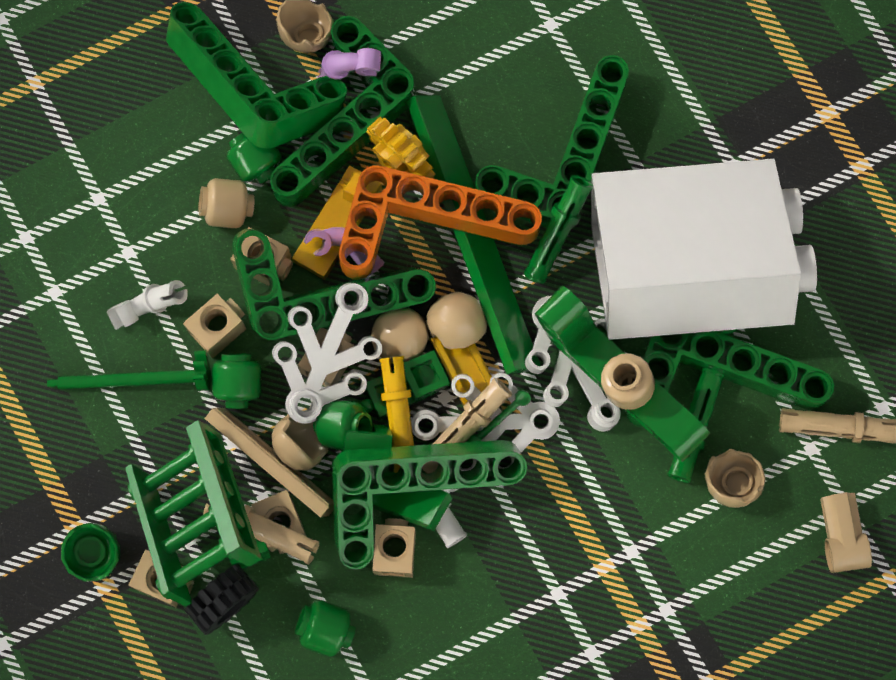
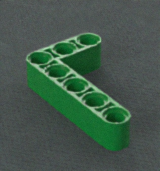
[166,2,347,149]
[270,16,415,207]
[475,55,629,229]
[232,229,436,340]
[535,285,710,462]
[626,331,834,427]
[332,440,527,570]

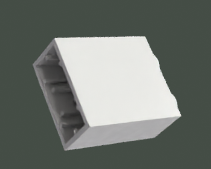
[591,159,817,340]

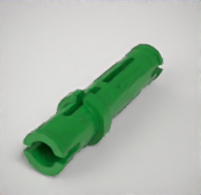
[524,175,593,284]
[667,368,725,483]

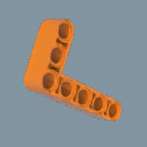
[339,165,542,280]

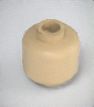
[198,178,254,229]
[601,353,655,410]

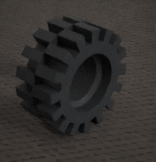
[184,564,259,635]

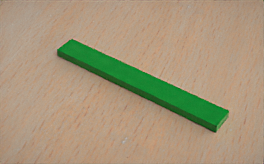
[406,95,541,375]

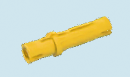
[379,356,414,473]

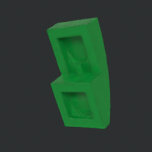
[365,350,450,420]

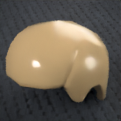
[276,0,334,54]
[426,292,487,349]
[371,308,430,363]
[272,415,328,471]
[705,449,766,508]

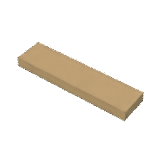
[204,408,334,518]

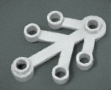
[272,283,382,424]
[525,296,628,432]
[411,372,560,471]

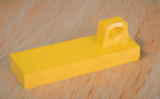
[292,165,382,280]

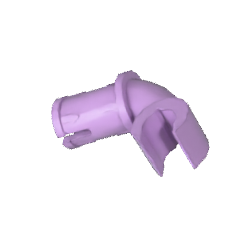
[318,48,381,80]
[304,227,385,277]

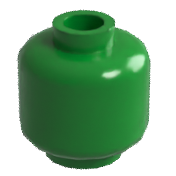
[226,133,282,185]
[212,353,261,409]
[313,400,373,450]
[295,600,356,657]

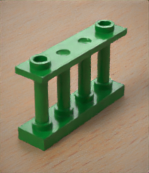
[125,420,262,607]

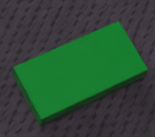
[372,471,453,531]

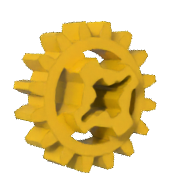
[366,117,435,178]

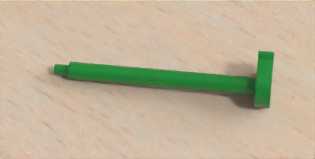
[47,350,211,391]

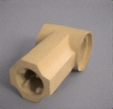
[820,492,872,573]

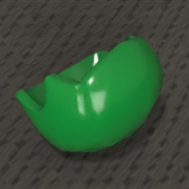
[61,523,120,582]

